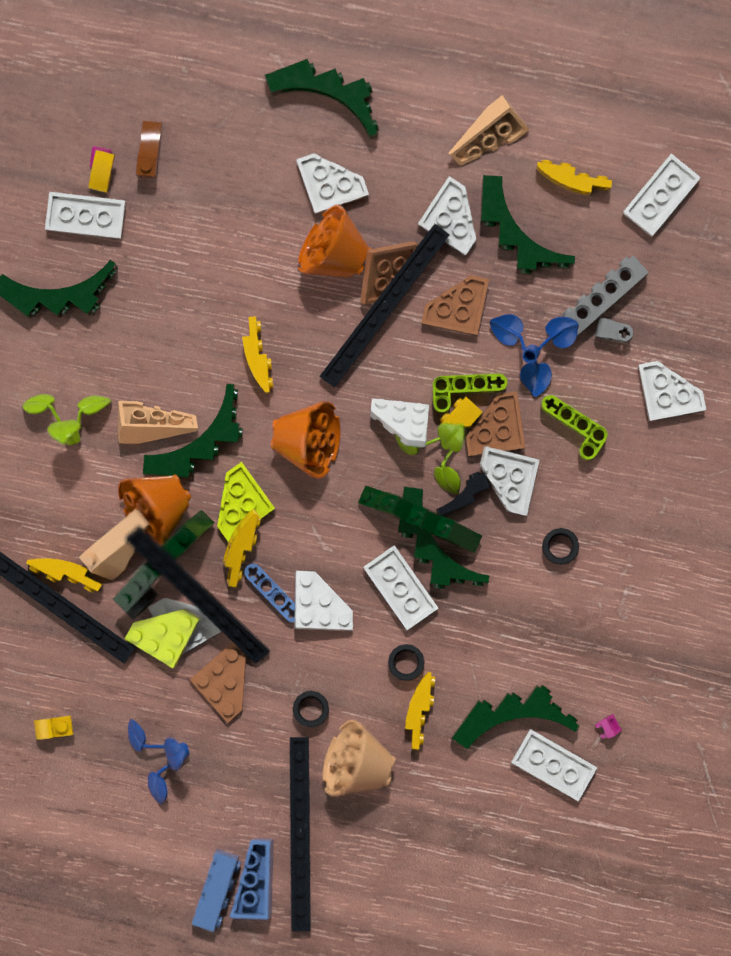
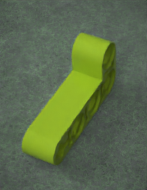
[432,373,508,414]
[541,395,608,460]

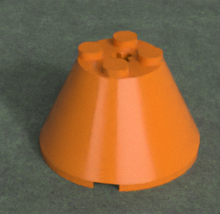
[298,205,371,278]
[271,401,341,478]
[118,475,191,546]

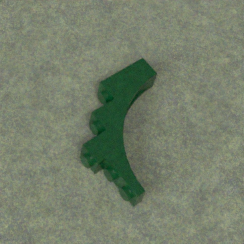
[265,59,379,139]
[480,175,575,275]
[0,260,118,319]
[143,384,243,478]
[358,485,482,553]
[398,486,490,589]
[112,510,215,613]
[451,685,579,749]

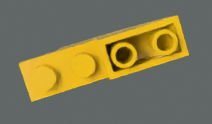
[536,160,612,196]
[242,316,273,394]
[222,509,260,587]
[26,558,103,593]
[405,672,435,749]

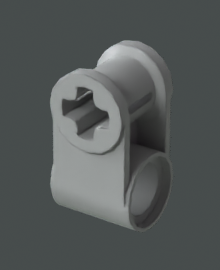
[595,318,633,343]

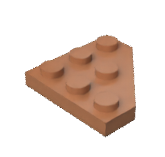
[360,241,418,305]
[421,275,489,336]
[466,391,525,456]
[190,642,246,723]

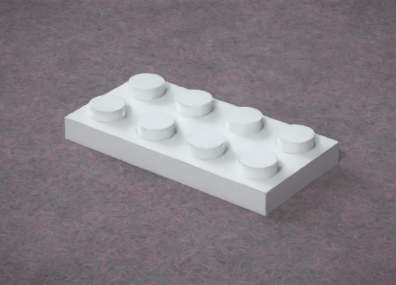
[623,154,701,237]
[45,192,126,239]
[363,545,438,630]
[511,729,597,801]

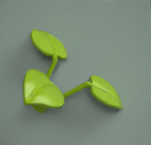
[22,394,112,445]
[395,423,464,494]

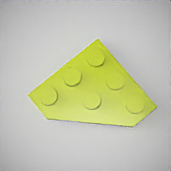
[217,462,275,542]
[125,608,201,668]

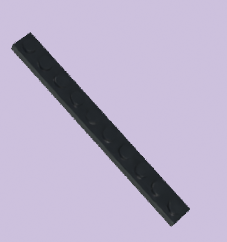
[319,223,450,388]
[125,525,270,664]
[0,551,135,664]
[290,737,311,932]

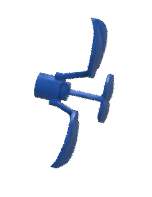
[490,314,579,397]
[128,719,189,805]

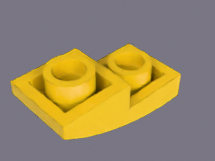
[88,150,116,193]

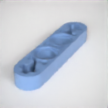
[244,564,295,622]

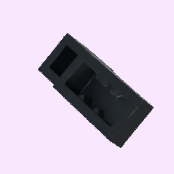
[436,471,490,516]

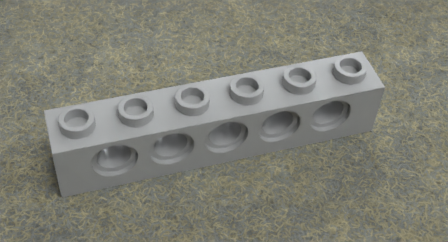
[548,255,649,350]

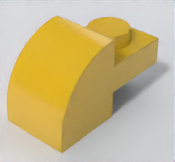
[33,715,74,740]

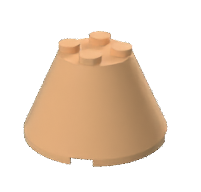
[323,720,395,796]

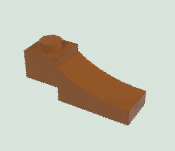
[136,121,162,179]

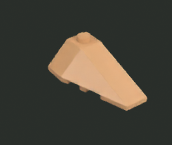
[449,95,530,166]
[117,401,198,444]
[79,509,149,581]

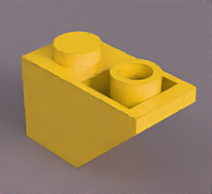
[440,397,483,428]

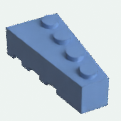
[229,838,274,919]
[191,849,241,932]

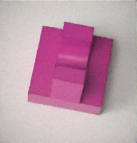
[595,714,622,739]

